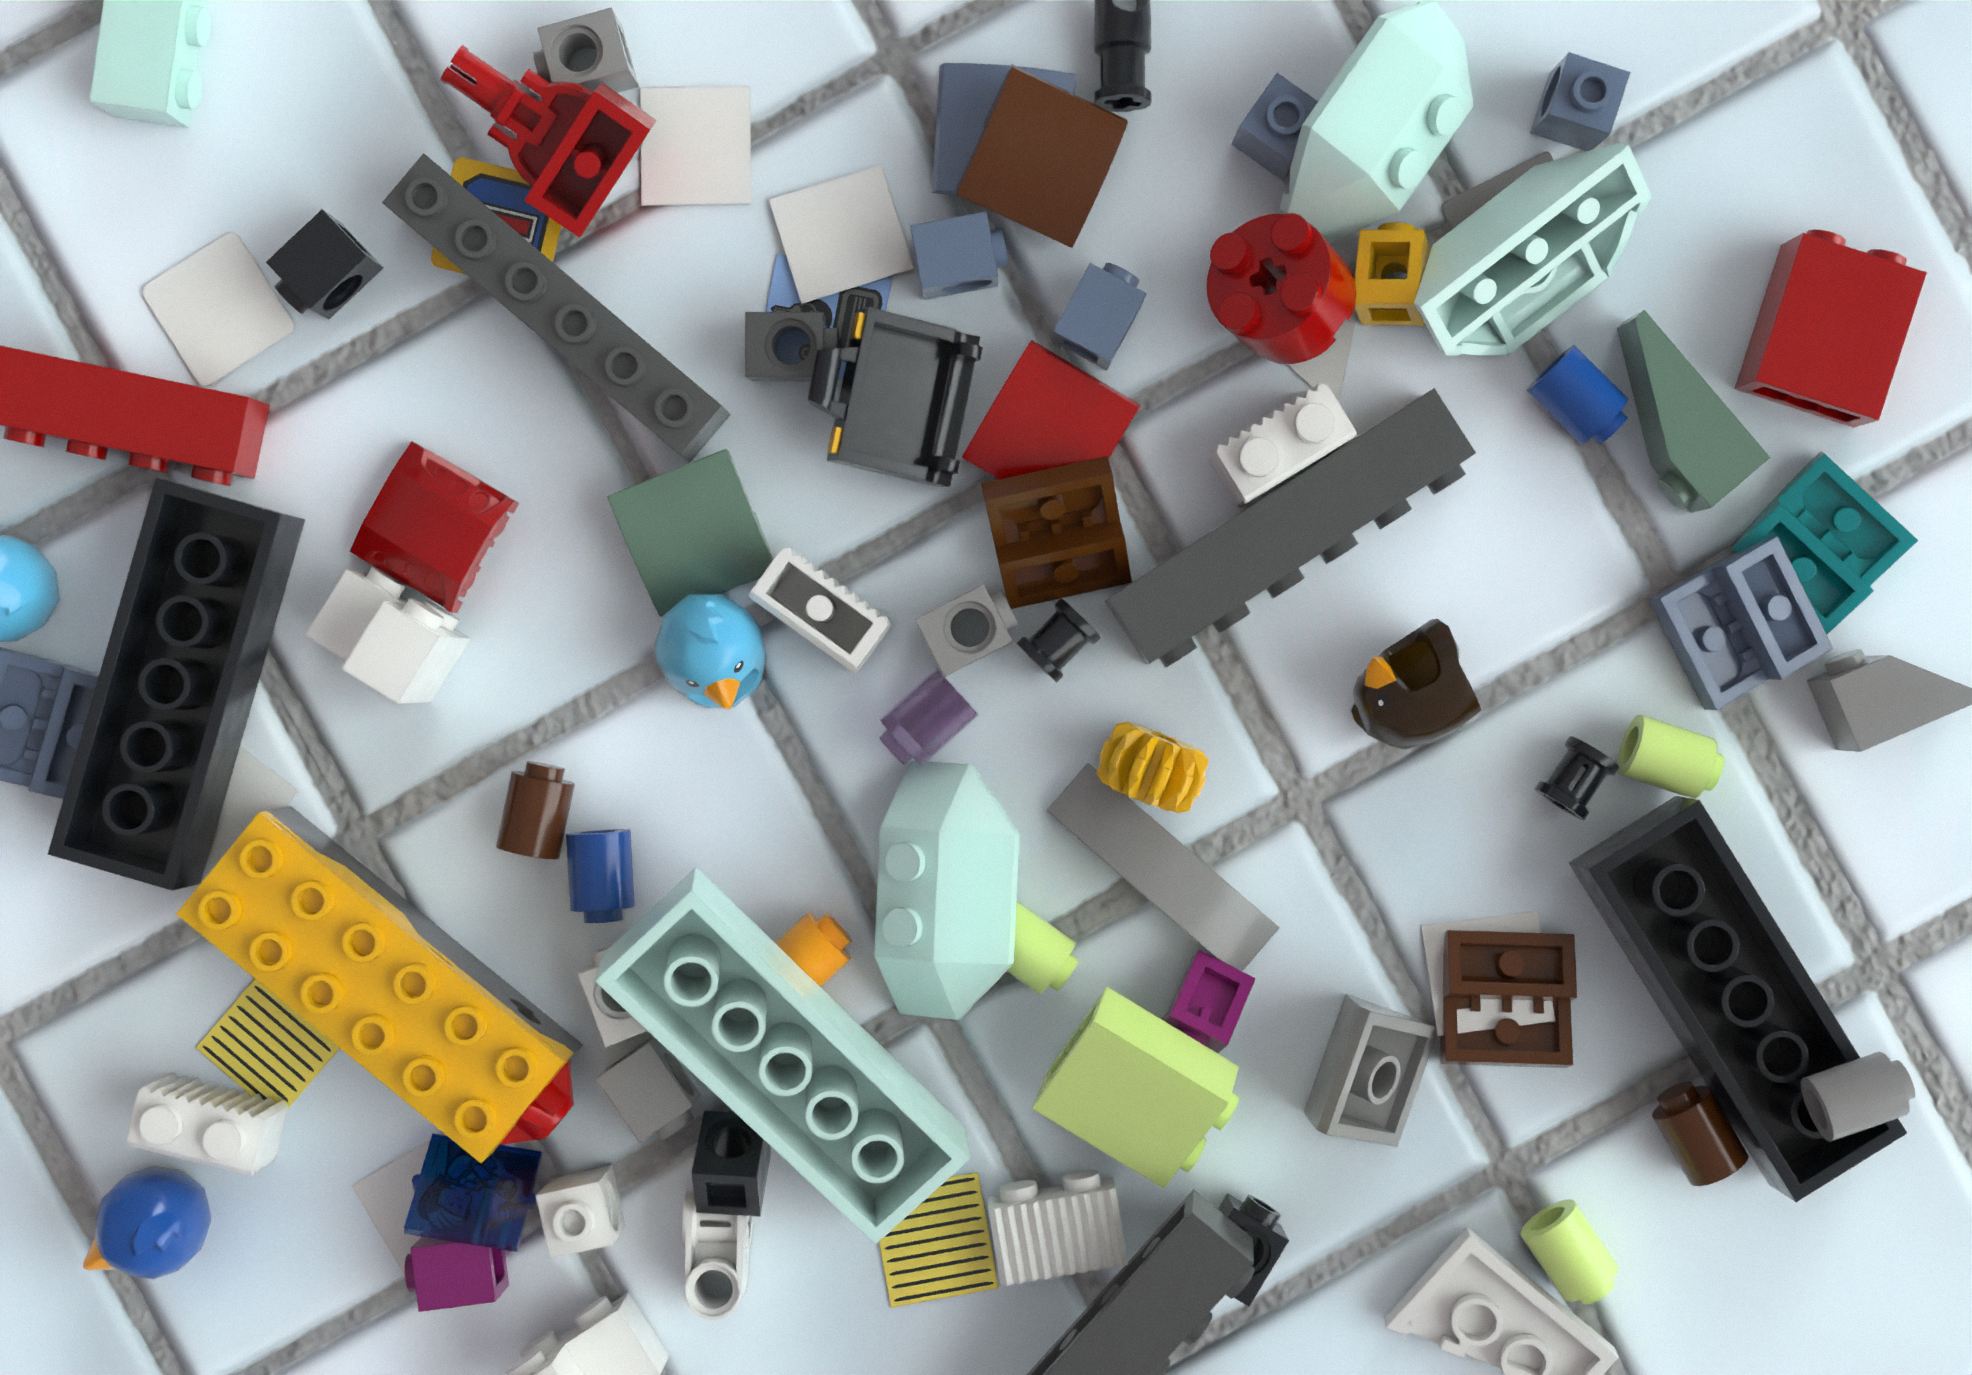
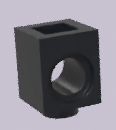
[266,209,384,319]
[691,1110,771,1217]
[1218,1193,1289,1307]

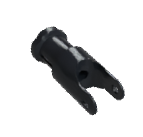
[1094,0,1152,112]

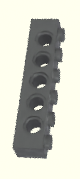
[382,153,731,462]

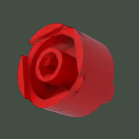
[1206,213,1356,364]

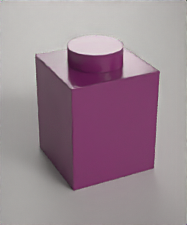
[404,1223,509,1312]

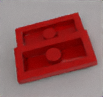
[962,340,1141,480]

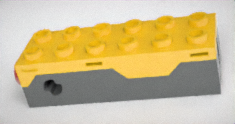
[176,806,583,1163]

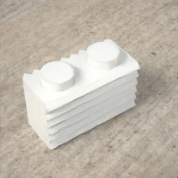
[1209,383,1357,508]
[748,547,891,673]
[126,1072,288,1176]
[988,1170,1128,1286]

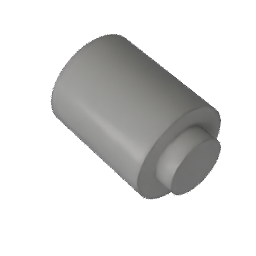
[1801,1052,1915,1142]

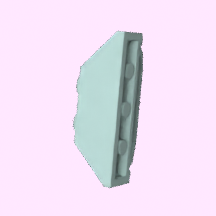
[1279,0,1474,243]
[1414,142,1652,356]
[874,761,1020,1020]

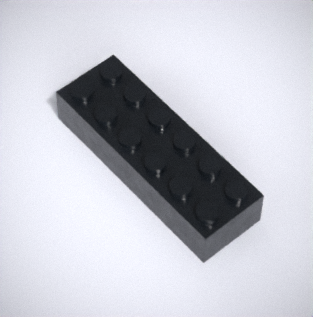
[48,478,305,891]
[1569,796,1907,1202]

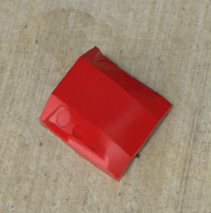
[350,441,519,613]

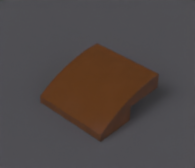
[956,64,1128,248]
[981,456,1132,609]
[1440,930,1577,1068]

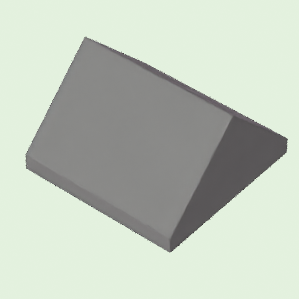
[1304,994,1437,1146]

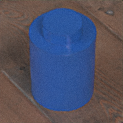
[1527,345,1629,445]
[566,829,635,923]

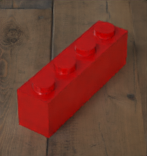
[0,345,270,486]

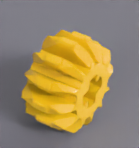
[1096,722,1209,813]

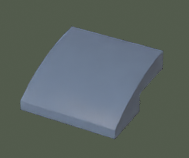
[932,63,1076,197]
[1649,536,1834,710]
[0,647,99,799]

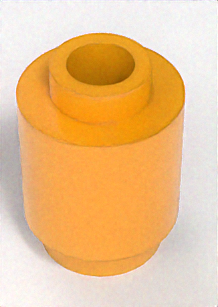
[775,912,852,987]

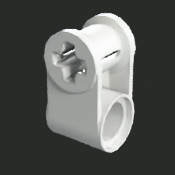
[682,1190,753,1320]

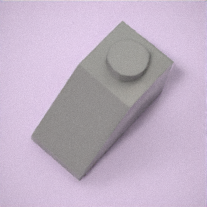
[1807,649,1972,752]

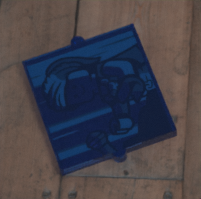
[404,1134,542,1252]

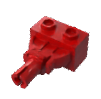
[440,45,656,238]

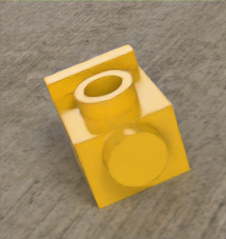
[1355,222,1430,326]

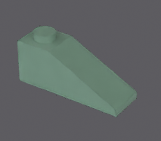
[1617,310,1771,513]

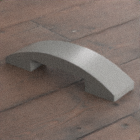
[1047,763,1280,971]

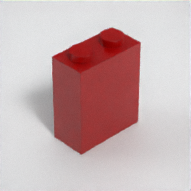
[1734,229,1927,428]

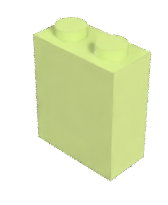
[1032,986,1239,1189]

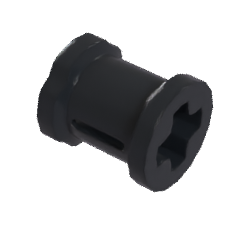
[1016,598,1101,683]
[1535,736,1620,821]

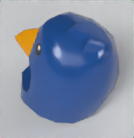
[83,1166,211,1279]

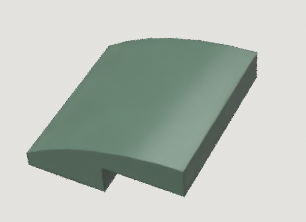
[607,449,774,617]

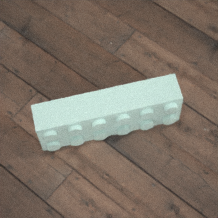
[595,867,970,1245]

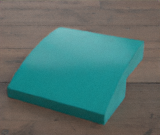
[1731,451,1919,634]

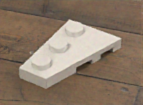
[1384,1227,1619,1375]

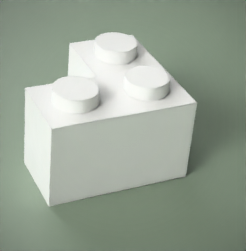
[305,566,471,704]
[506,1292,670,1375]

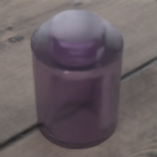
[879,668,979,766]

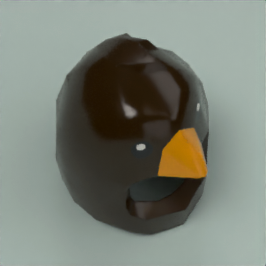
[1351,619,1482,749]

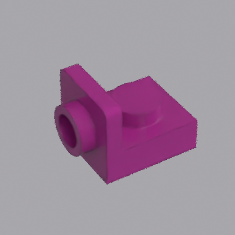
[1161,950,1256,1053]

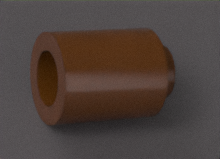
[496,761,575,859]
[1652,1081,1749,1186]

